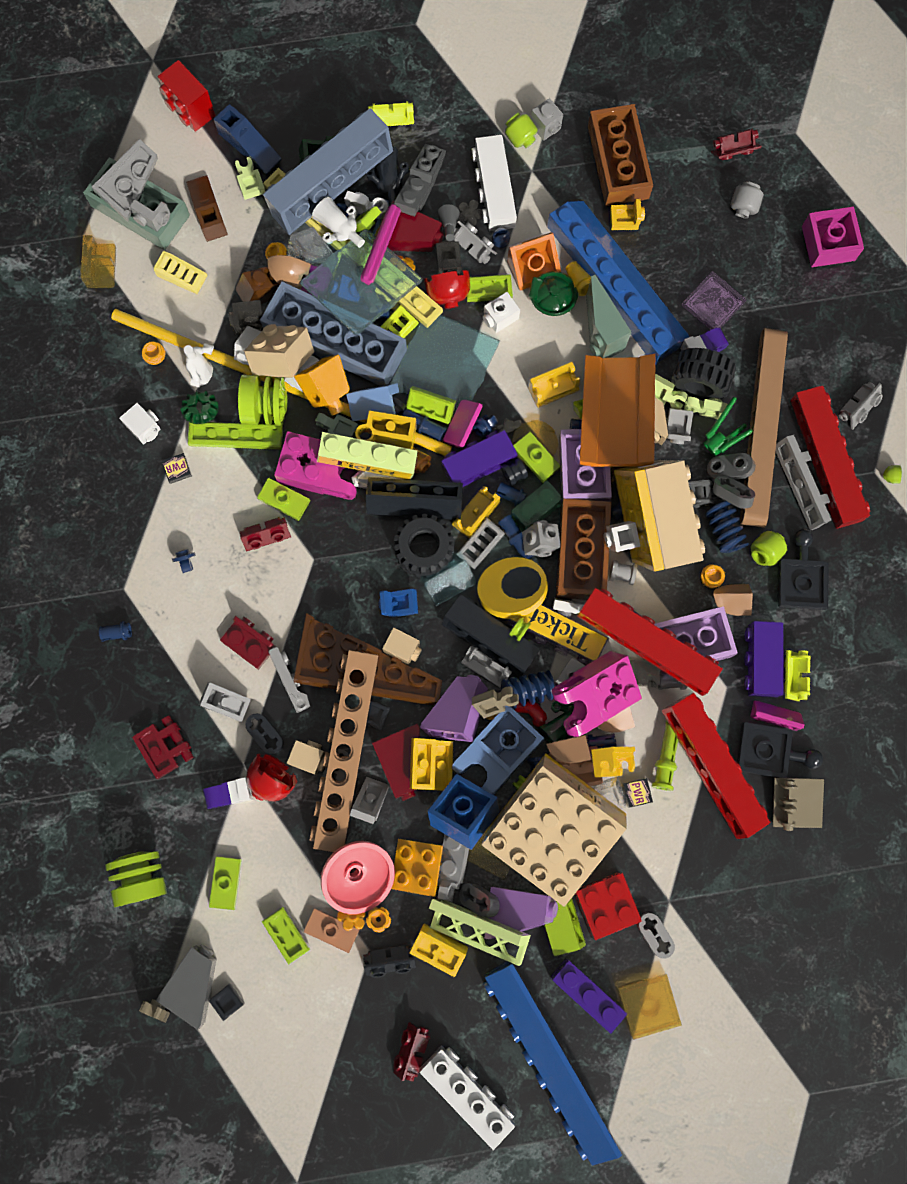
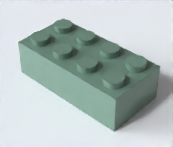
[83,157,190,250]

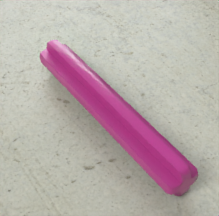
[360,204,401,285]

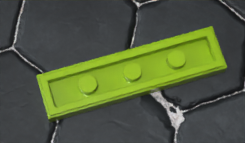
[188,422,283,449]

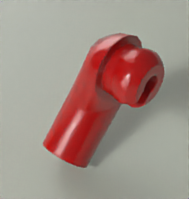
[515,701,547,727]

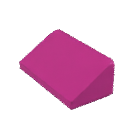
[443,400,483,448]
[750,701,805,731]

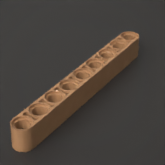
[740,328,788,528]

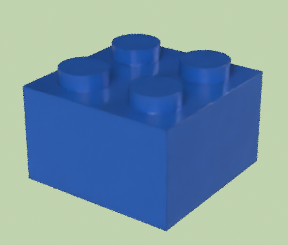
[428,774,499,850]

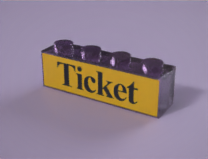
[508,604,609,666]

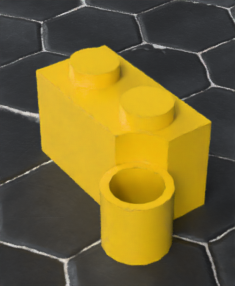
[355,411,416,449]

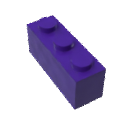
[442,430,518,487]
[745,621,783,697]
[550,958,627,1034]

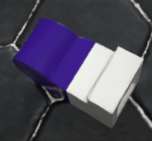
[680,328,729,352]
[203,777,253,809]

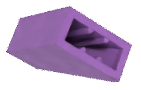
[420,675,488,742]
[484,887,558,939]

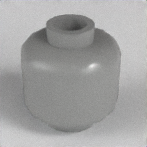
[731,182,763,218]

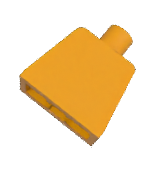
[294,354,349,415]

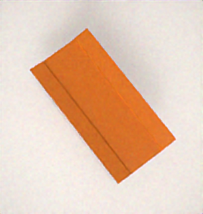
[580,354,655,467]

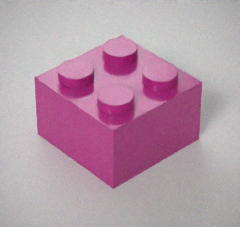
[802,207,864,267]

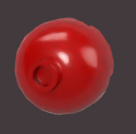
[424,270,470,309]
[246,754,297,802]

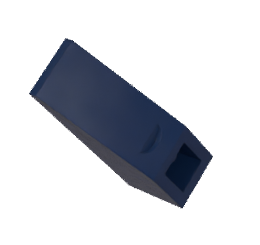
[214,104,282,175]

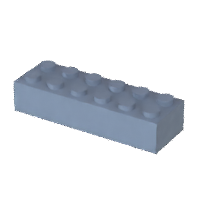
[263,108,393,235]
[260,282,407,386]

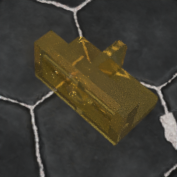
[81,235,116,288]

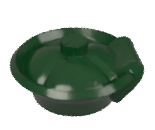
[528,271,578,316]

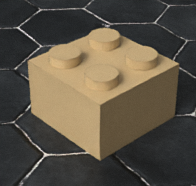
[244,324,314,378]

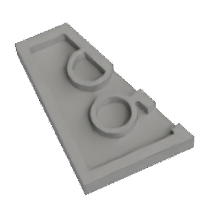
[92,139,158,222]

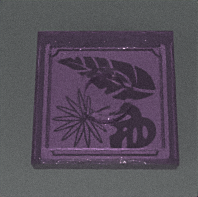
[682,271,747,330]

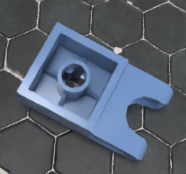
[452,706,545,795]

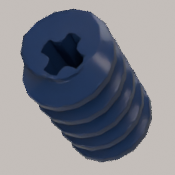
[705,501,749,553]
[501,670,554,709]

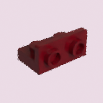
[220,616,276,670]

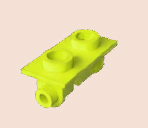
[368,101,414,126]
[784,650,811,701]

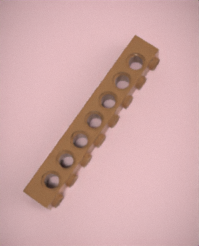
[310,650,378,852]

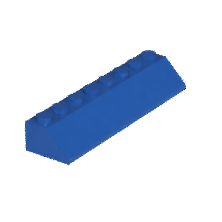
[547,201,690,365]
[483,961,622,1166]

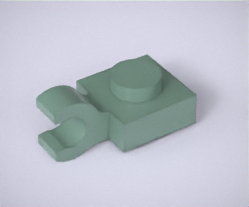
[315,413,358,438]

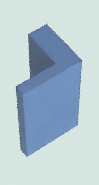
[346,383,399,421]

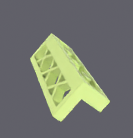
[429,899,531,966]

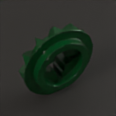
[181,390,219,424]

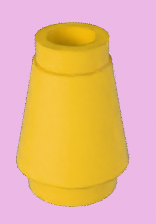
[565,261,591,296]

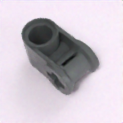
[688,480,714,508]

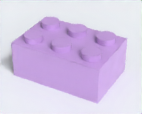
[559,429,611,504]
[654,607,737,675]

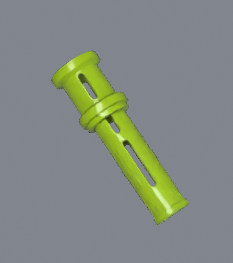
[651,719,678,791]

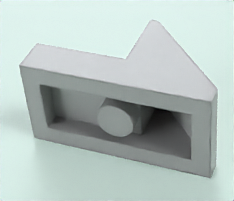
[198,682,251,722]
[350,777,389,824]

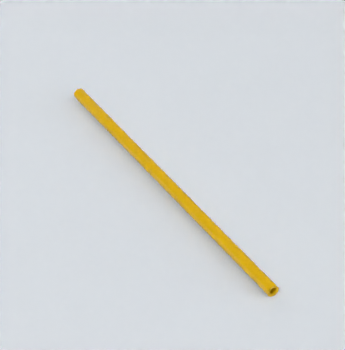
[111,309,452,456]

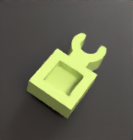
[235,157,266,200]
[655,374,688,409]
[684,397,728,419]

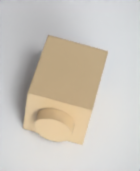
[383,628,422,665]

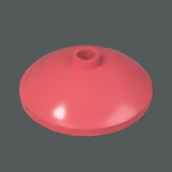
[320,841,394,914]

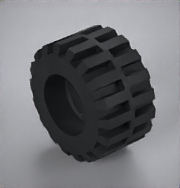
[671,348,736,400]
[394,514,454,578]

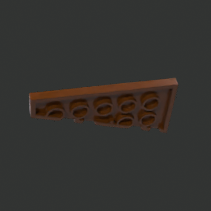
[294,613,442,706]

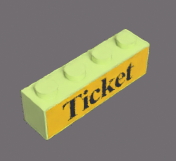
[317,432,417,480]

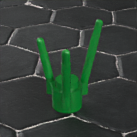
[703,397,753,457]

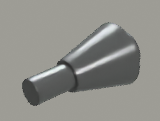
[437,204,460,241]

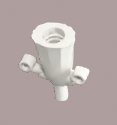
[312,197,365,248]
[184,343,214,387]

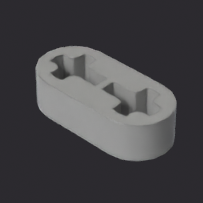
[637,912,675,959]

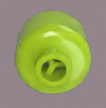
[505,113,538,148]
[751,531,787,566]

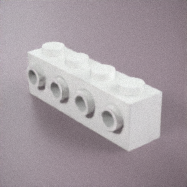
[420,1045,515,1150]

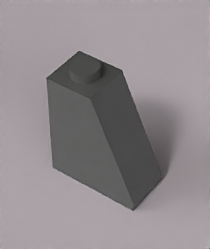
[156,944,217,1030]

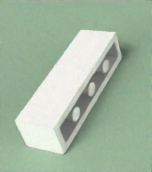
[472,135,517,231]

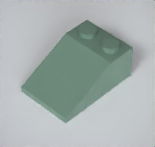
[586,275,631,358]

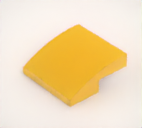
[410,738,453,791]

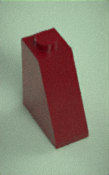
[373,201,444,252]
[372,724,420,801]

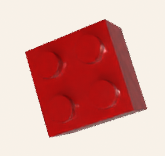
[158,60,215,132]
[575,872,642,940]

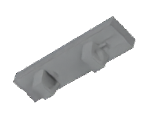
[775,435,831,530]

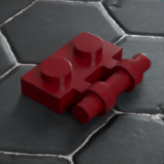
[132,716,194,779]

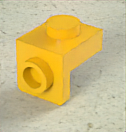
[610,199,645,230]

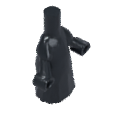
[366,146,410,206]

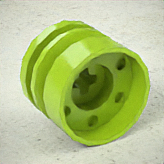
[238,375,287,426]
[105,851,167,908]

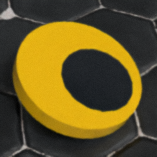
[477,557,548,619]

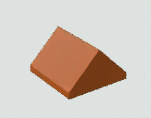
[507,232,561,291]

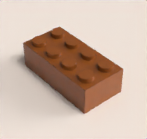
[588,104,653,206]
[556,499,611,600]

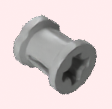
[609,560,637,585]

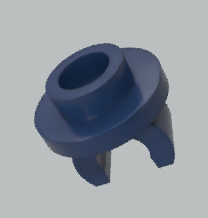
[473,415,498,437]
[172,549,196,573]

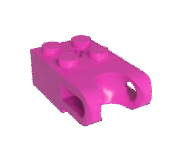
[274,431,357,500]
[552,651,642,737]

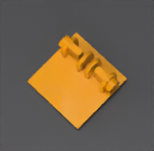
[391,839,443,897]

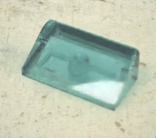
[424,560,477,606]

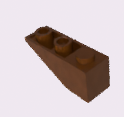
[186,175,228,242]
[235,258,305,308]

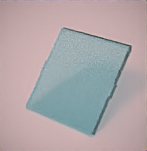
[300,229,423,335]
[391,315,500,415]

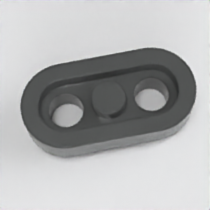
[707,453,756,479]

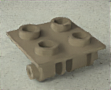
[772,778,824,831]

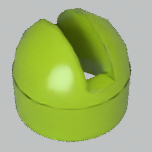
[883,465,902,484]

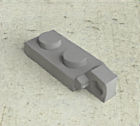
[269,647,310,713]
[437,835,469,902]

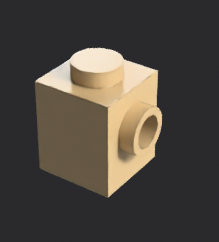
[287,740,325,775]

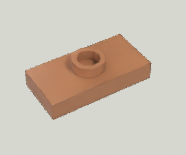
[304,908,360,953]

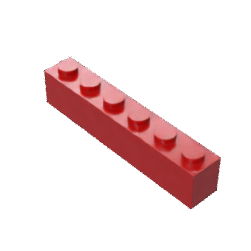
[790,385,870,529]
[577,588,723,696]
[661,693,771,839]

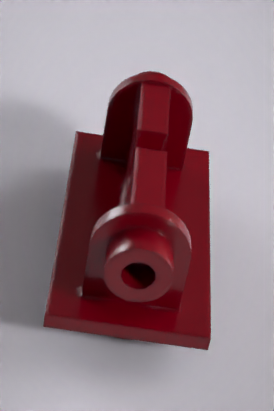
[711,128,762,160]
[240,516,291,552]
[393,1022,430,1081]

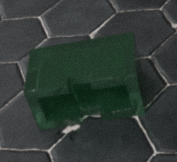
[511,481,563,532]

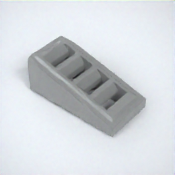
[457,518,506,569]

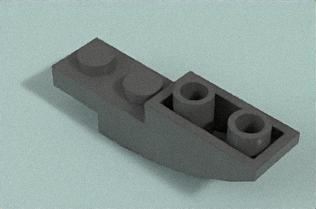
[394,144,446,217]

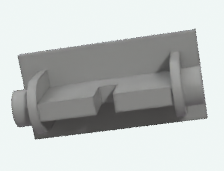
[454,221,497,264]
[839,382,883,429]
[461,646,512,688]

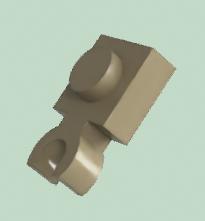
[472,686,519,718]
[139,999,170,1023]

